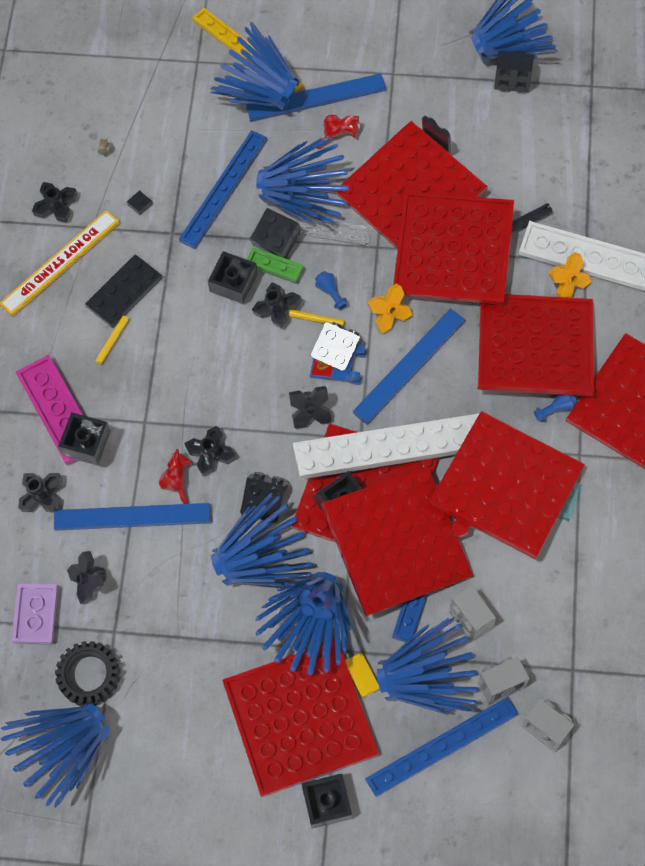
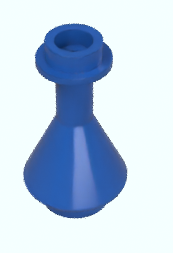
[315,271,347,310]
[534,394,577,421]

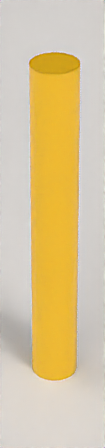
[289,309,345,326]
[95,315,129,365]

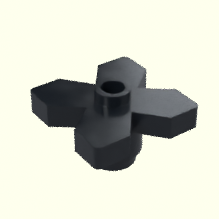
[32,182,77,222]
[252,282,302,328]
[289,386,332,428]
[184,426,236,476]
[18,473,62,512]
[67,551,106,604]

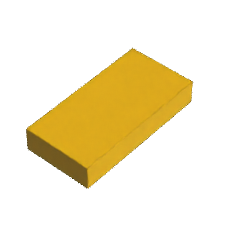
[345,652,380,698]

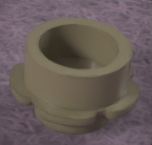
[98,138,111,155]

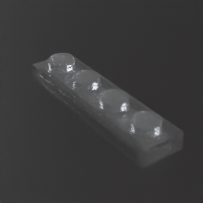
[299,216,372,247]

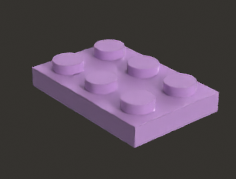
[11,584,58,644]

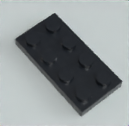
[85,254,162,328]

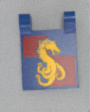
[310,345,366,385]

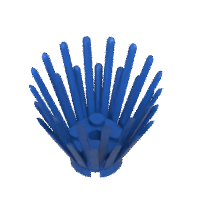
[469,0,558,63]
[210,22,301,110]
[256,138,349,223]
[211,493,313,586]
[255,572,352,675]
[377,617,479,715]
[1,703,110,808]

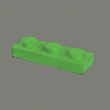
[247,247,303,283]

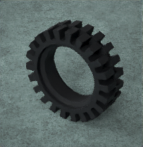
[55,641,121,706]

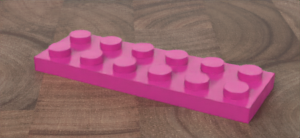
[15,355,82,465]

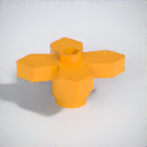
[548,252,591,298]
[367,284,412,333]

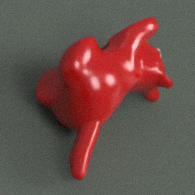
[317,114,360,149]
[158,449,192,504]

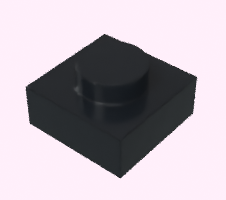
[127,190,153,215]

